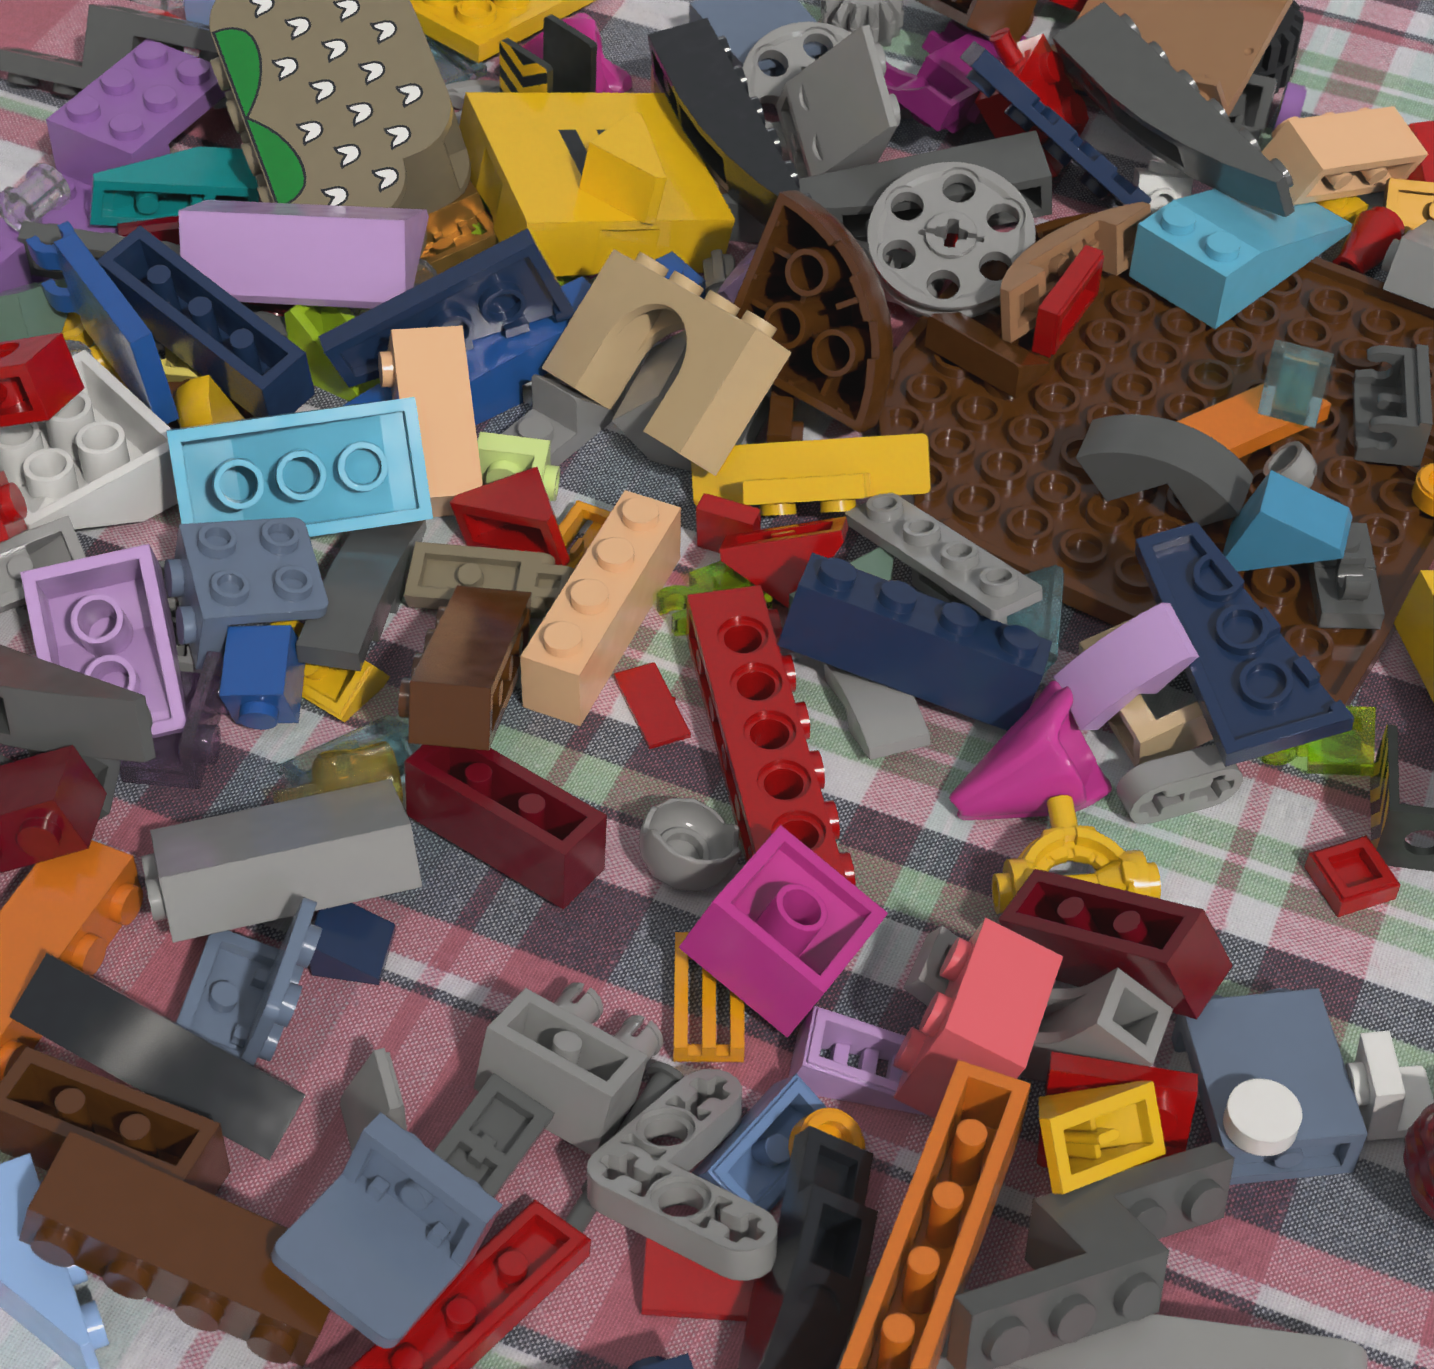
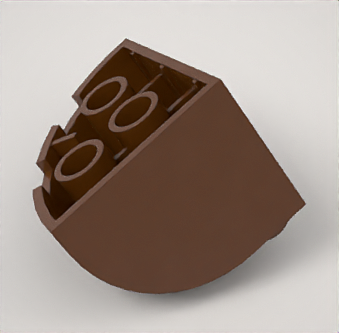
[734,190,893,433]

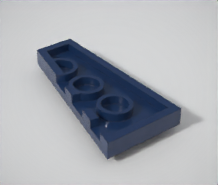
[960,41,1152,205]
[318,228,575,387]

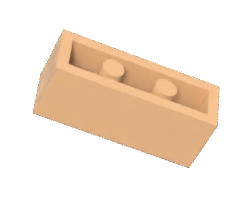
[1262,106,1428,205]
[378,325,483,517]

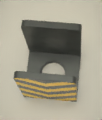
[499,14,597,93]
[1370,724,1434,872]

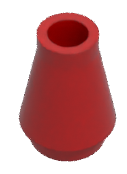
[1333,206,1405,275]

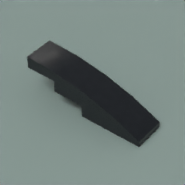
[10,953,306,1160]

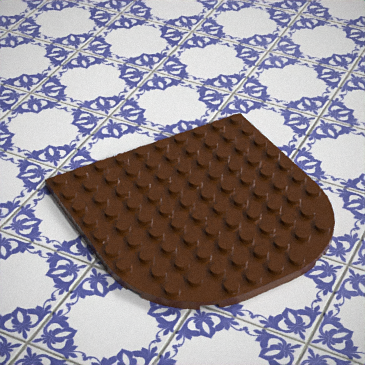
[876,212,1434,709]

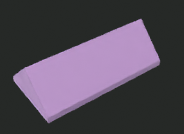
[178,200,429,309]

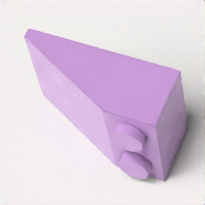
[20,544,189,738]

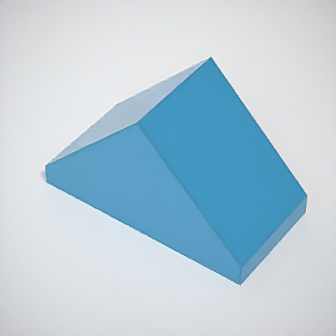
[1223,470,1353,572]

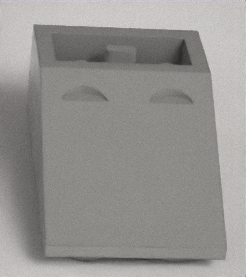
[776,25,900,179]

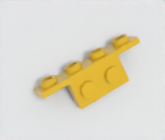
[691,433,931,516]

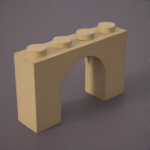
[541,249,792,476]

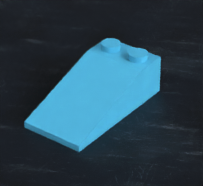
[1129,189,1353,329]
[166,397,433,537]

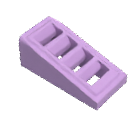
[788,1006,928,1116]

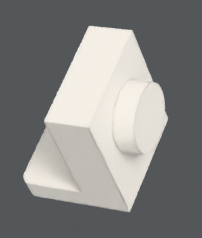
[1133,160,1193,215]
[1345,1030,1434,1141]

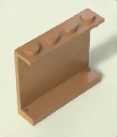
[1051,0,1293,117]

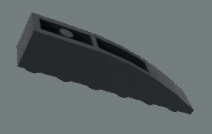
[647,18,812,227]

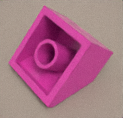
[678,825,888,1038]

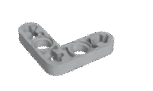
[587,1069,777,1281]

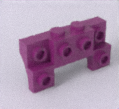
[884,19,1027,134]

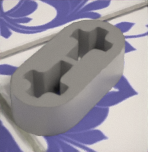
[1116,745,1243,824]

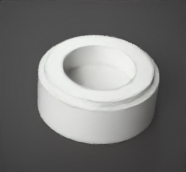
[1223,1079,1302,1156]

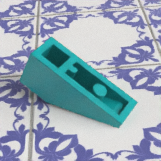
[89,146,259,226]

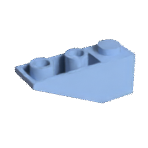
[0,1153,110,1369]

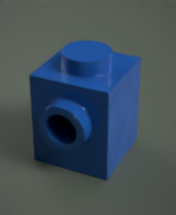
[219,625,305,730]

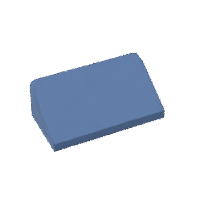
[692,1074,827,1212]

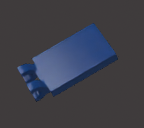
[25,221,179,424]

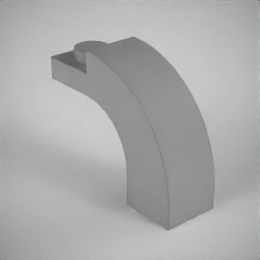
[903,925,1173,1082]

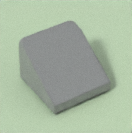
[340,1048,407,1152]

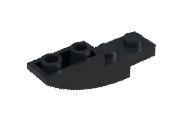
[738,1126,878,1369]

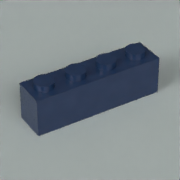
[97,226,315,418]
[778,553,1053,731]

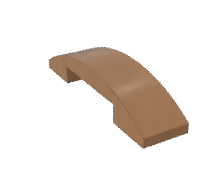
[1000,202,1151,343]

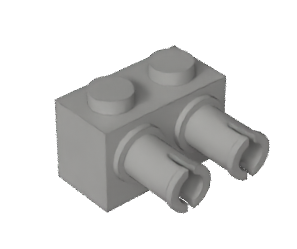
[474,982,663,1156]

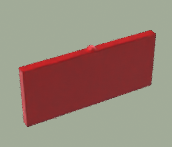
[614,662,691,749]

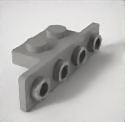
[845,493,1043,624]

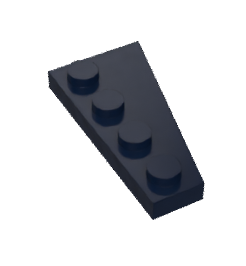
[1135,522,1355,767]

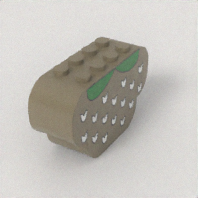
[209,0,471,258]

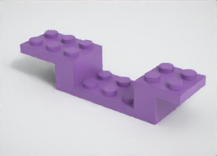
[0,38,231,292]

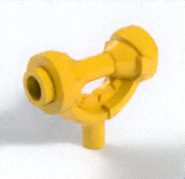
[992,795,1161,914]

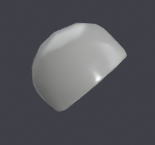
[639,798,742,892]

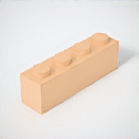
[520,490,681,726]

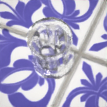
[0,163,71,232]

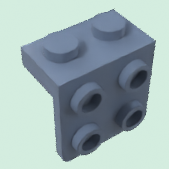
[164,517,328,670]
[176,897,322,1066]
[271,1112,503,1348]

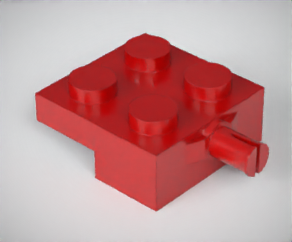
[975,28,1089,178]

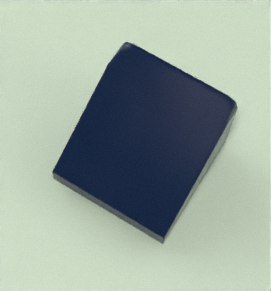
[310,903,396,985]

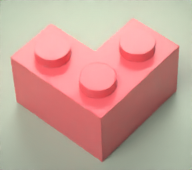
[893,917,1063,1119]

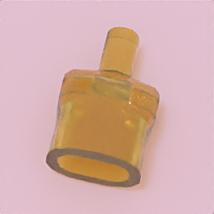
[273,741,403,805]

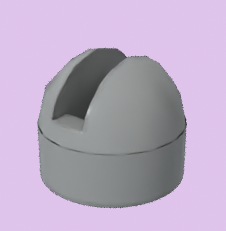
[1263,441,1317,488]

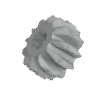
[821,0,904,47]

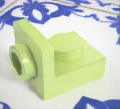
[477,432,560,502]

